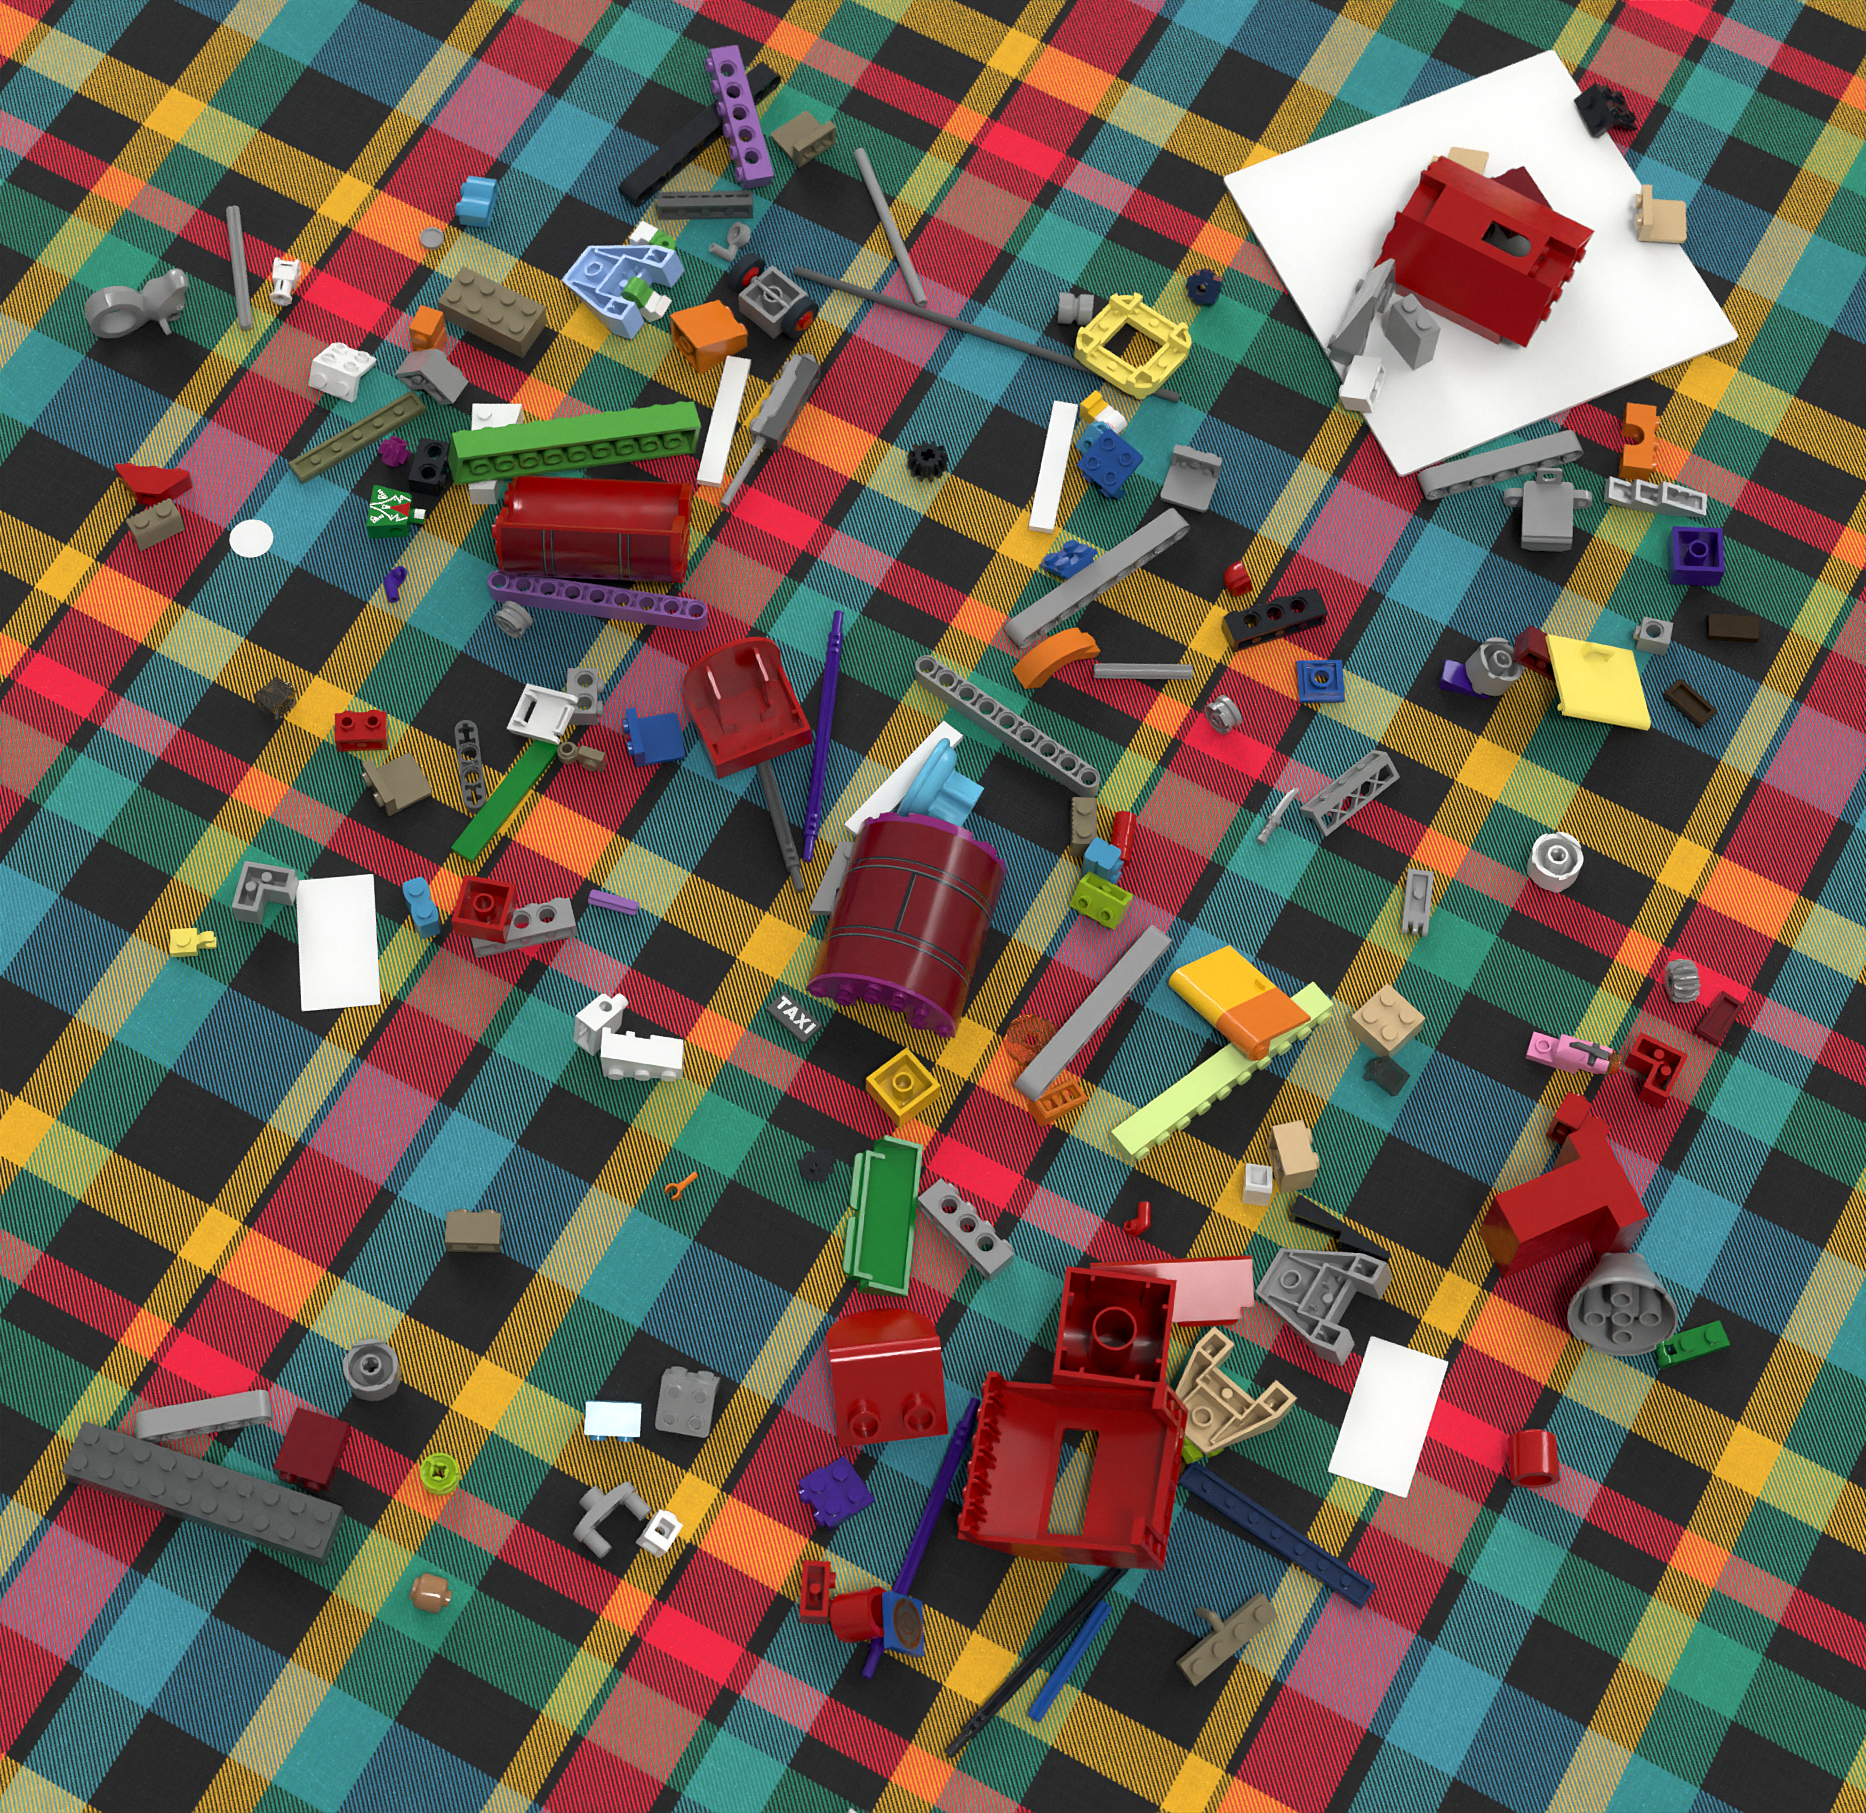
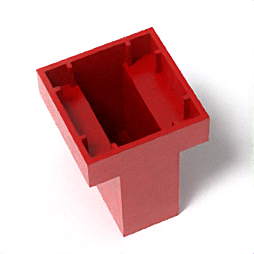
[1479,1122,1649,1279]

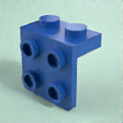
[1077,429,1143,500]
[622,707,685,767]

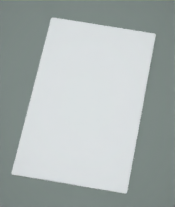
[296,874,380,1011]
[1328,1336,1448,1498]

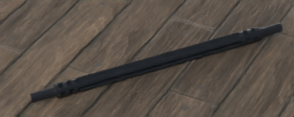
[943,1567,1131,1759]

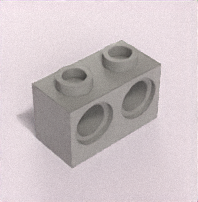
[567,668,604,725]

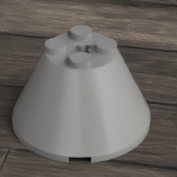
[1567,1253,1678,1356]

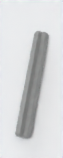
[1093,663,1193,679]

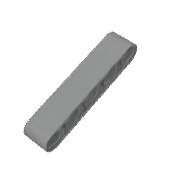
[134,1390,272,1444]

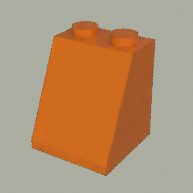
[670,300,748,375]

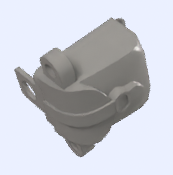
[1504,468,1592,552]

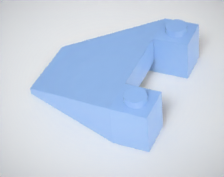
[562,245,685,340]

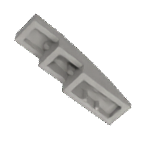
[1604,477,1707,518]

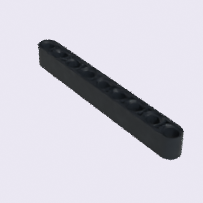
[618,62,782,207]

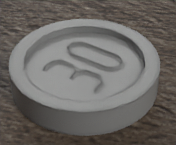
[420,227,444,250]

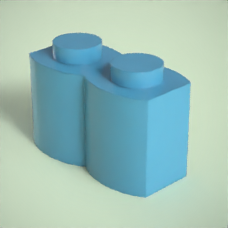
[455,176,498,228]
[403,877,441,939]

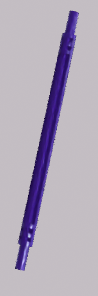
[802,610,844,863]
[861,1398,981,1680]

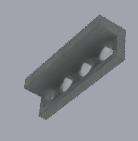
[657,190,753,220]

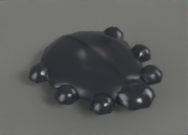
[797,1147,837,1183]

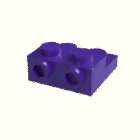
[797,1455,875,1532]

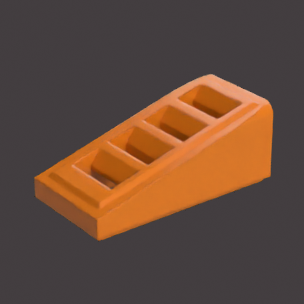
[1027,1078,1088,1127]

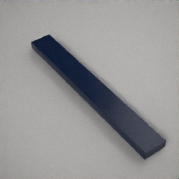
[1177,1462,1377,1610]

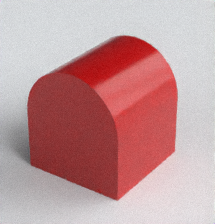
[1051,1266,1177,1391]

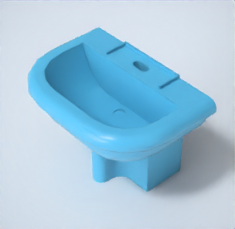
[897,738,984,827]

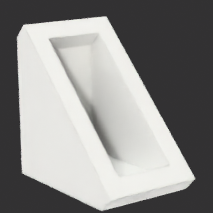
[1241,1163,1272,1206]

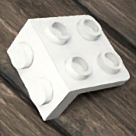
[308,343,376,402]

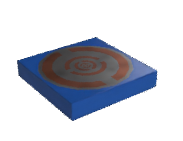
[882,1591,924,1658]

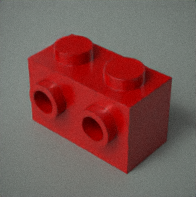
[335,710,389,752]
[799,1560,836,1625]

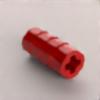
[1110,811,1137,867]

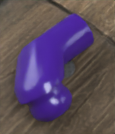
[383,566,407,603]

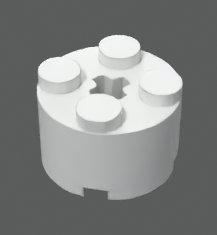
[1527,832,1583,893]

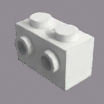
[1339,355,1387,413]

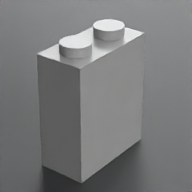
[1385,293,1441,371]

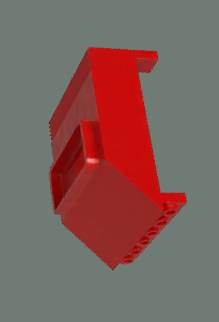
[957,1371,1189,1571]

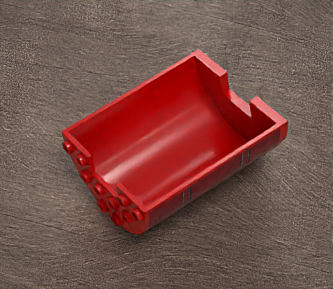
[492,475,693,583]

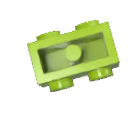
[1069,871,1134,930]

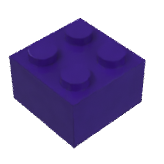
[1667,526,1725,586]

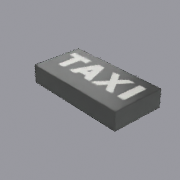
[766,991,822,1046]

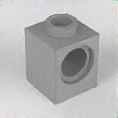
[1633,617,1673,656]

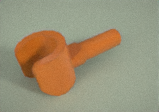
[664,1172,698,1201]

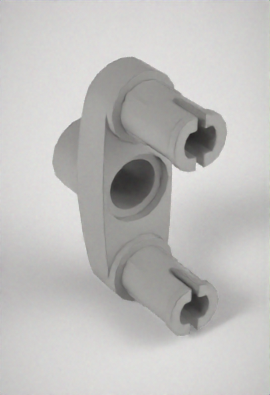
[573,1481,652,1559]

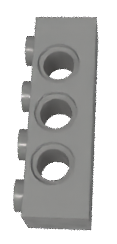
[471,897,578,958]
[917,1178,1014,1283]

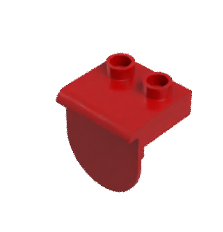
[682,637,813,779]
[826,1308,948,1448]

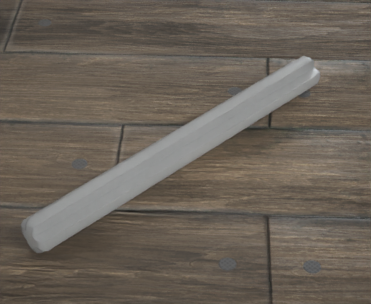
[226,205,253,331]

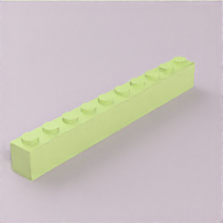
[1110,982,1334,1164]

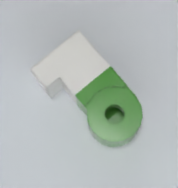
[629,221,676,251]
[621,277,672,322]

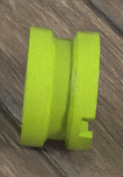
[420,1453,460,1496]

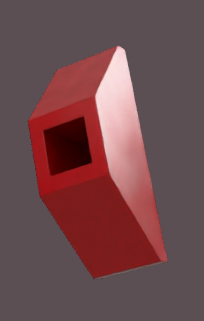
[115,463,193,506]

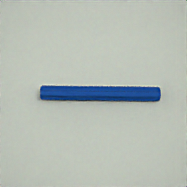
[1028,1600,1112,1723]

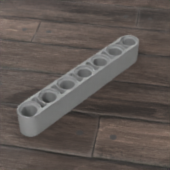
[1417,430,1583,500]

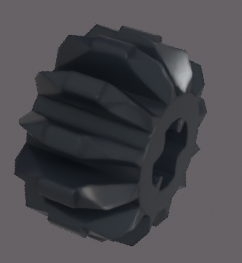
[907,440,948,483]

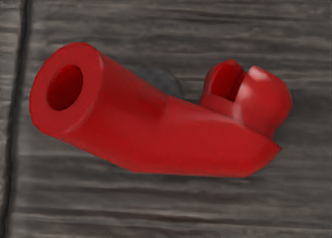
[1123,1202,1151,1237]

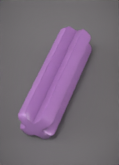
[588,890,639,916]

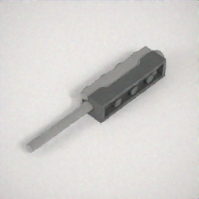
[719,353,821,508]

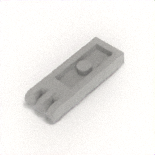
[1401,868,1434,937]

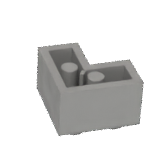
[395,348,469,405]
[232,861,299,924]

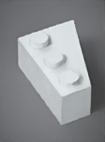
[601,1027,684,1082]

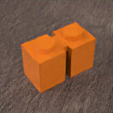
[409,305,448,352]

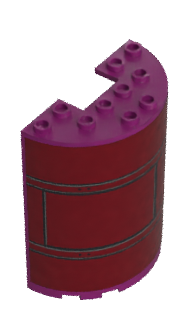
[806,812,1007,1038]

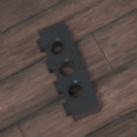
[1221,588,1328,653]

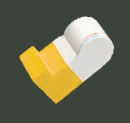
[1079,390,1127,434]

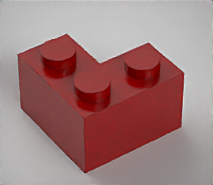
[1624,1032,1688,1110]
[1545,1091,1611,1145]

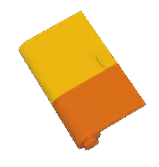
[1169,945,1311,1061]

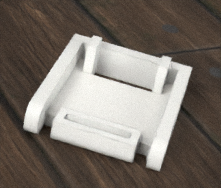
[507,684,579,745]

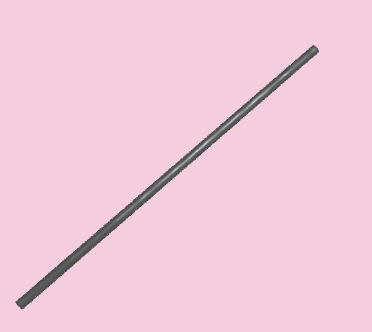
[793,265,1181,403]

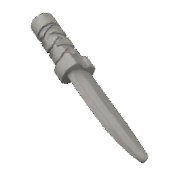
[1256,788,1300,846]

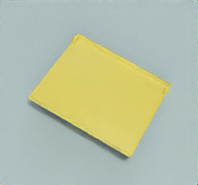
[1545,634,1651,731]

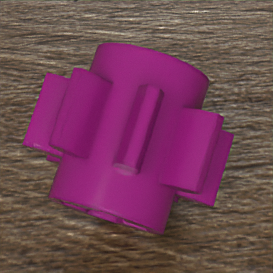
[378,436,411,467]

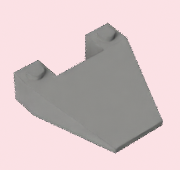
[1327,258,1395,366]
[1255,1248,1392,1367]

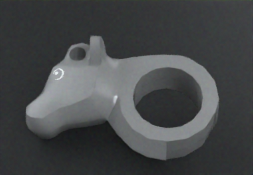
[84,269,189,338]

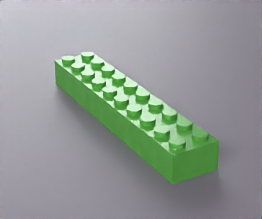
[448,401,701,485]

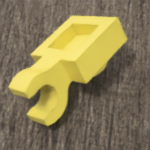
[170,928,217,957]

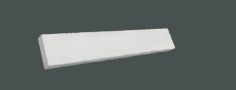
[697,356,751,488]
[1029,401,1078,534]
[844,721,963,837]

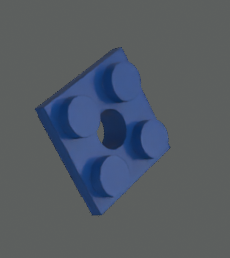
[1039,540,1098,579]
[1296,660,1345,703]

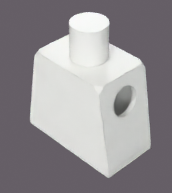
[573,993,629,1056]

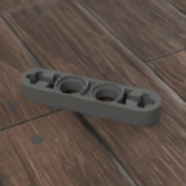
[454,720,487,814]

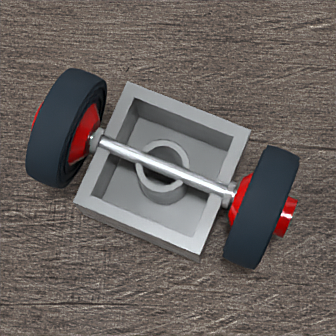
[727,252,819,339]

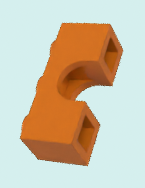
[1619,403,1660,481]

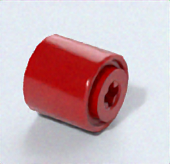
[1507,1429,1560,1488]
[830,1586,887,1644]

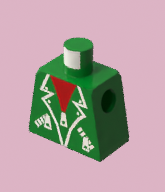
[366,485,427,539]

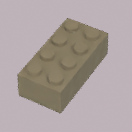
[437,266,548,358]

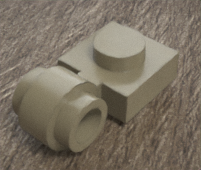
[557,742,607,773]

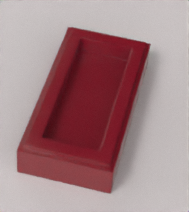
[1695,991,1745,1047]

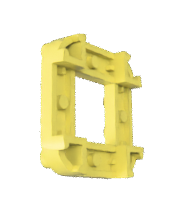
[1074,293,1192,399]

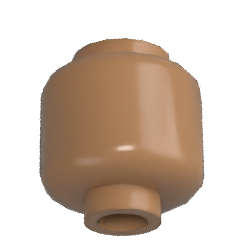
[409,1573,453,1614]

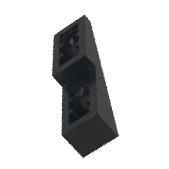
[1289,1193,1391,1264]

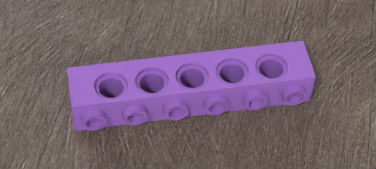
[705,45,774,190]

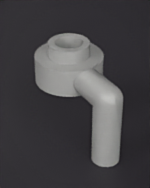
[709,222,750,262]

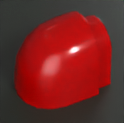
[1223,560,1254,597]

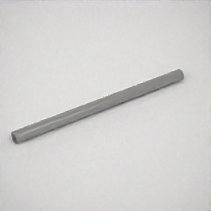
[853,148,928,307]

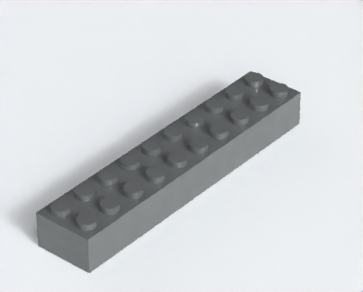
[62,1421,346,1567]

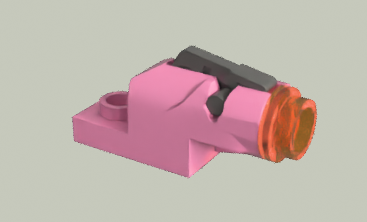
[1526,1032,1622,1076]

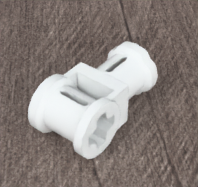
[270,257,301,306]

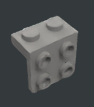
[1160,444,1223,513]
[655,1366,720,1438]

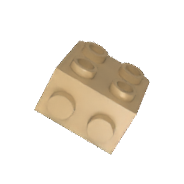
[1634,185,1687,243]

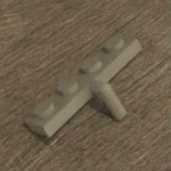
[1176,1592,1278,1686]

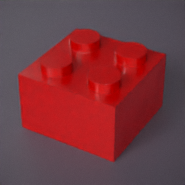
[452,874,518,944]

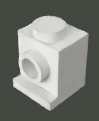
[636,1509,683,1558]

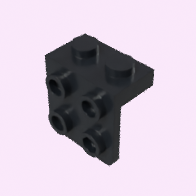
[1574,83,1638,138]

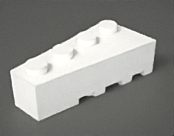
[469,404,524,504]

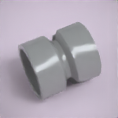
[1057,292,1094,326]

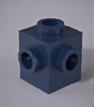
[1185,268,1224,305]

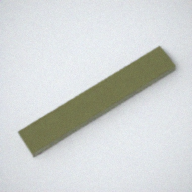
[288,390,427,485]

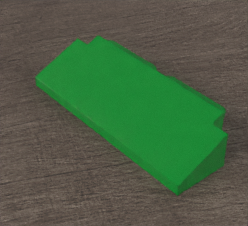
[842,1135,923,1298]

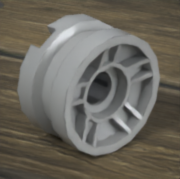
[493,601,533,639]
[1204,695,1242,735]

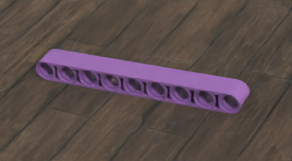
[487,570,708,631]

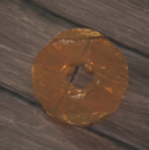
[1005,1014,1057,1067]

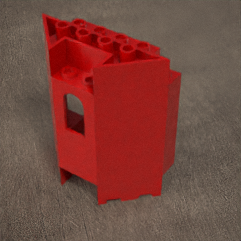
[1373,155,1595,348]

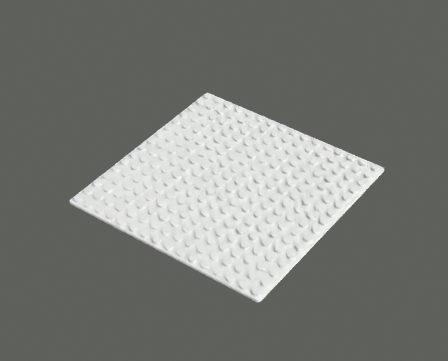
[1224,50,1738,477]

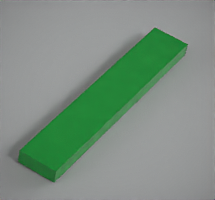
[451,740,560,864]

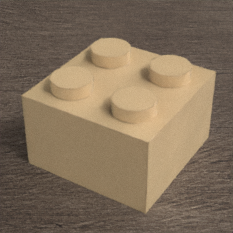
[1348,983,1425,1063]
[1267,1120,1320,1194]

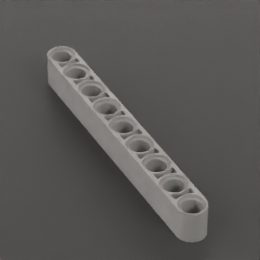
[1004,508,1190,649]
[915,655,1100,798]
[1014,924,1173,1103]

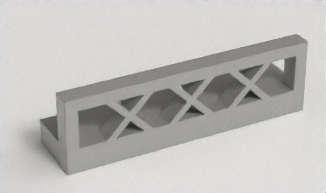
[1299,750,1400,836]

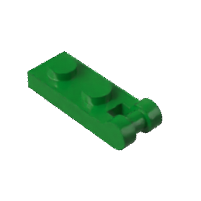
[1653,1320,1730,1369]

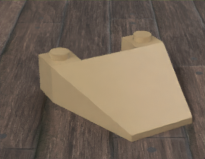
[1175,1327,1297,1455]

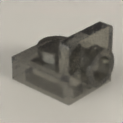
[1363,1055,1411,1097]

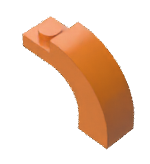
[1012,627,1101,689]

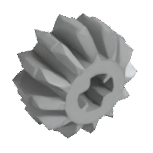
[1664,959,1701,1003]

